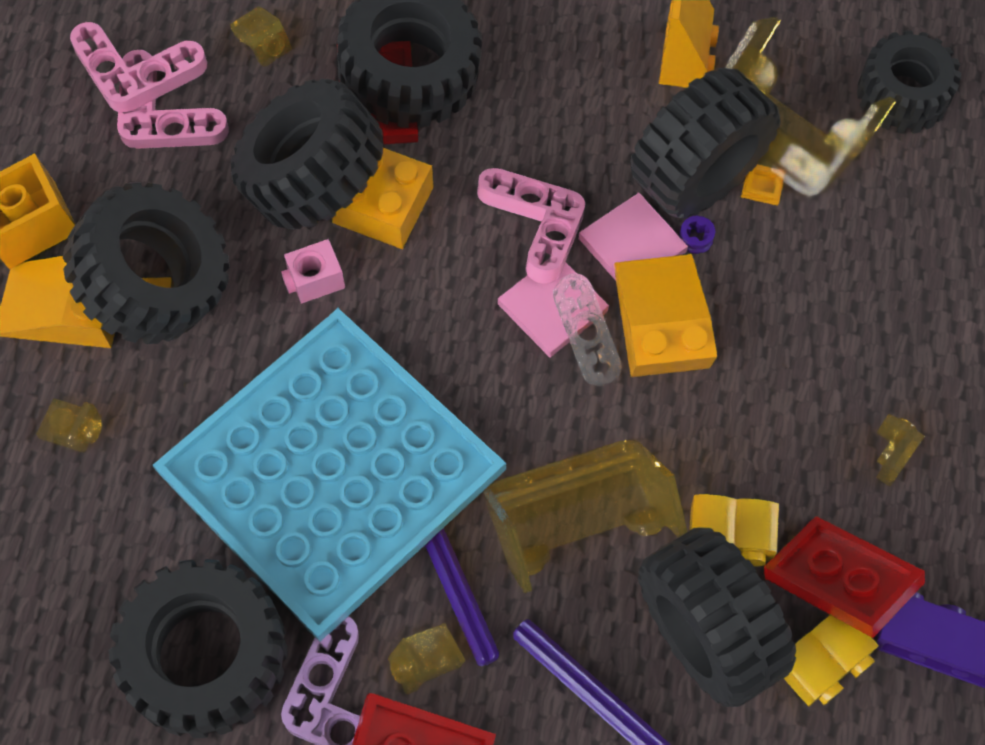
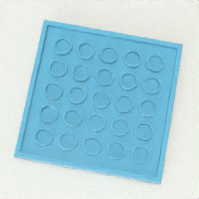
[153,308,506,642]

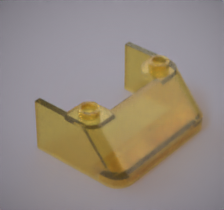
[725,17,896,196]
[483,440,687,593]

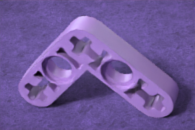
[281,616,360,745]

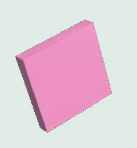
[578,193,688,281]
[498,257,609,358]

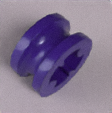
[679,216,715,254]

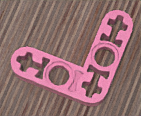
[70,22,207,112]
[117,50,229,149]
[477,168,585,283]

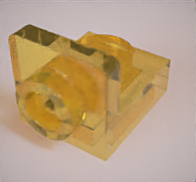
[230,6,292,67]
[36,398,102,453]
[876,414,925,487]
[388,623,466,695]

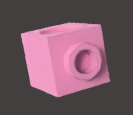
[281,239,345,304]

